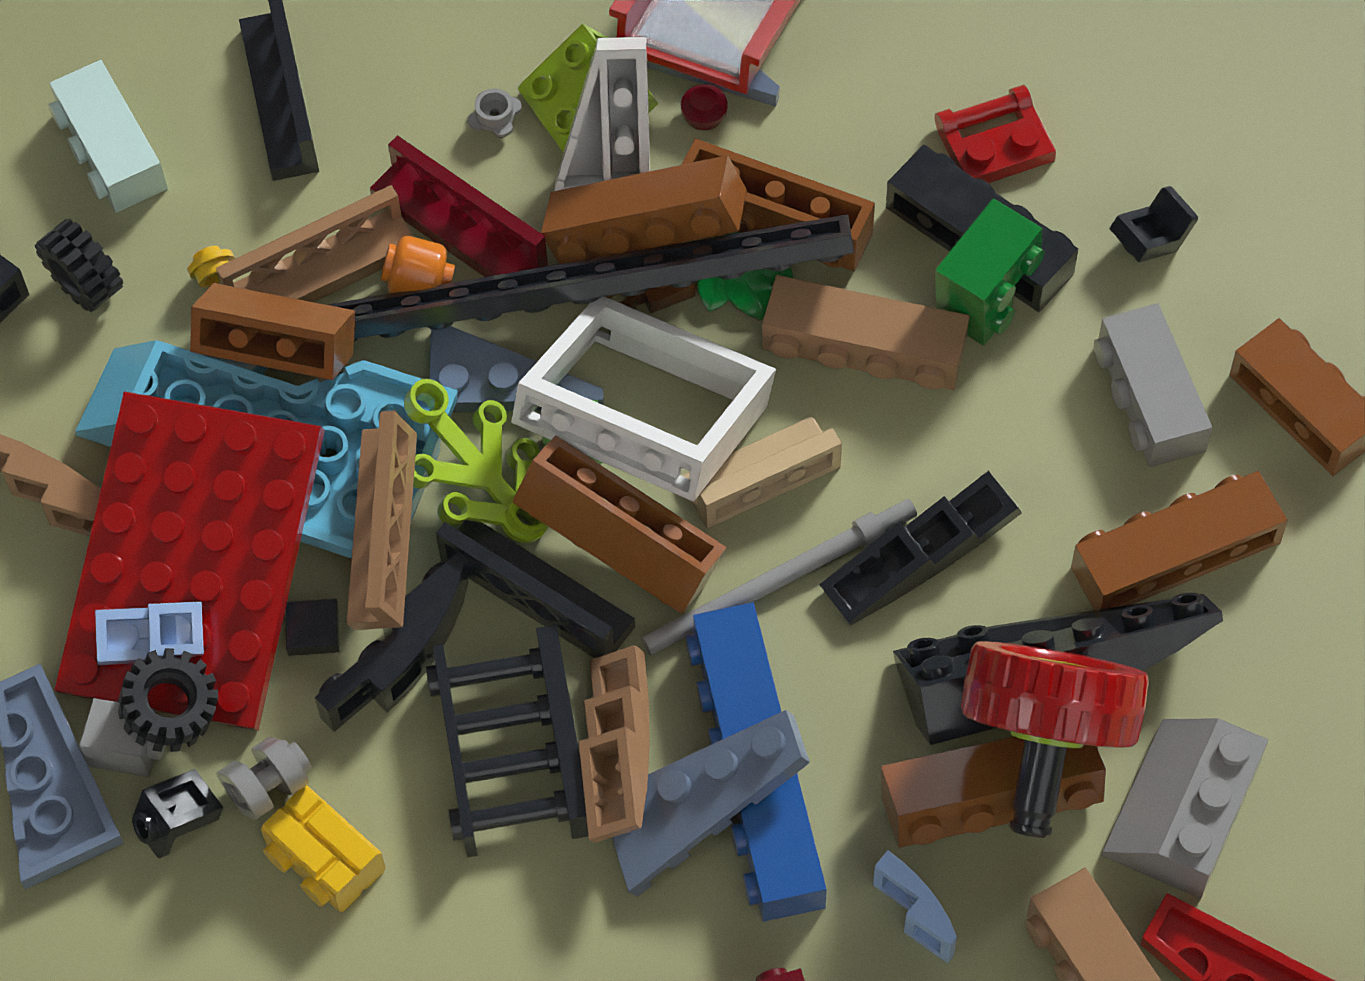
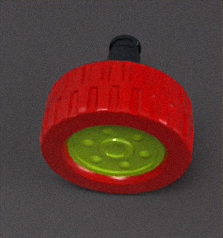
[961,642,1149,838]

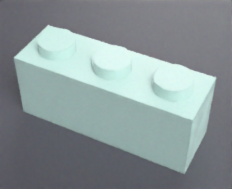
[48,60,168,213]

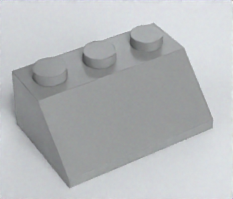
[1102,718,1269,899]

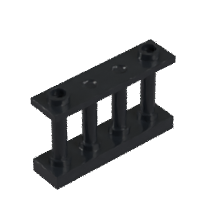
[426,625,589,858]

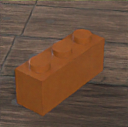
[190,283,355,380]
[1229,318,1365,476]

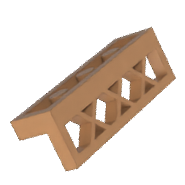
[216,185,414,302]
[347,411,417,630]

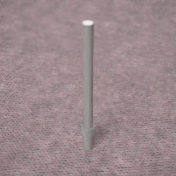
[641,499,917,656]

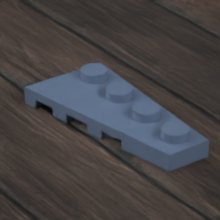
[0,664,124,890]
[612,710,810,897]

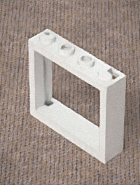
[511,296,776,502]

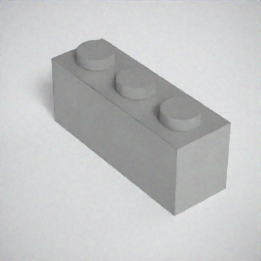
[1094,303,1212,467]

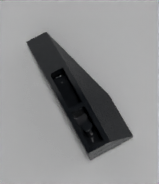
[893,593,1223,745]

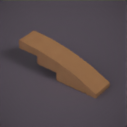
[0,434,101,537]
[579,645,650,843]

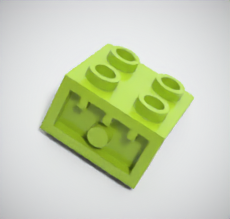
[518,23,659,152]

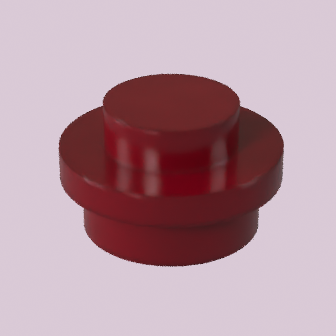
[681,84,728,130]

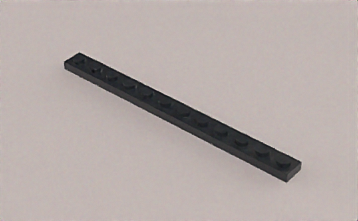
[327,214,854,342]

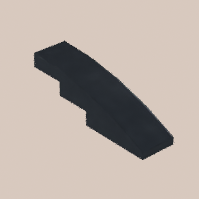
[819,470,1022,625]

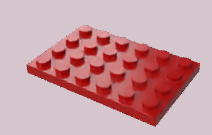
[54,391,325,731]

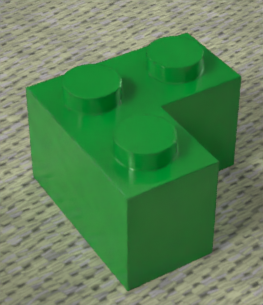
[935,198,1045,346]

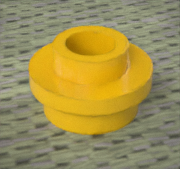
[187,245,235,288]

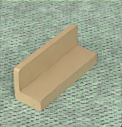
[682,417,842,528]

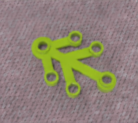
[404,379,548,543]

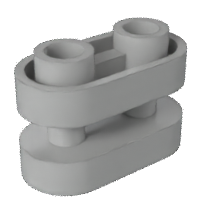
[216,737,312,820]

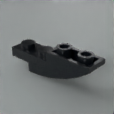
[315,553,468,732]

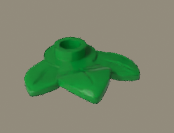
[698,232,793,320]

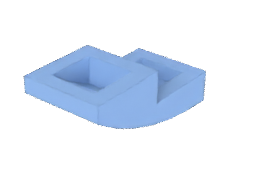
[95,602,204,665]
[873,850,957,964]

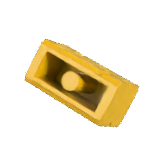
[261,785,386,912]

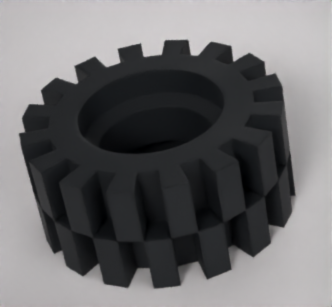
[35,219,124,312]
[118,648,218,752]

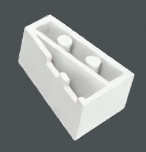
[554,37,650,191]

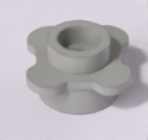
[468,89,522,137]

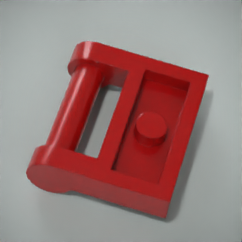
[934,85,1056,183]

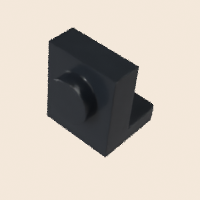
[1109,186,1198,263]

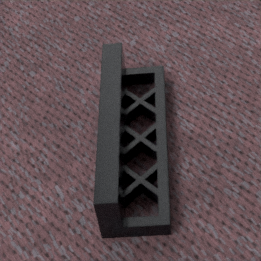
[239,0,320,181]
[436,520,635,658]

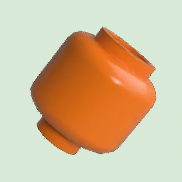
[380,236,455,293]

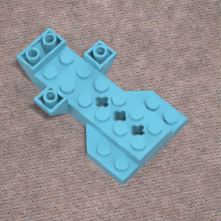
[75,340,458,559]

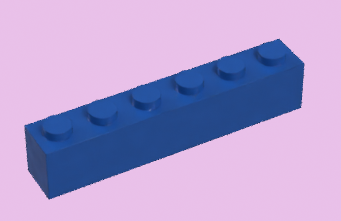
[685,602,827,922]

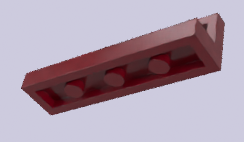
[370,135,548,277]

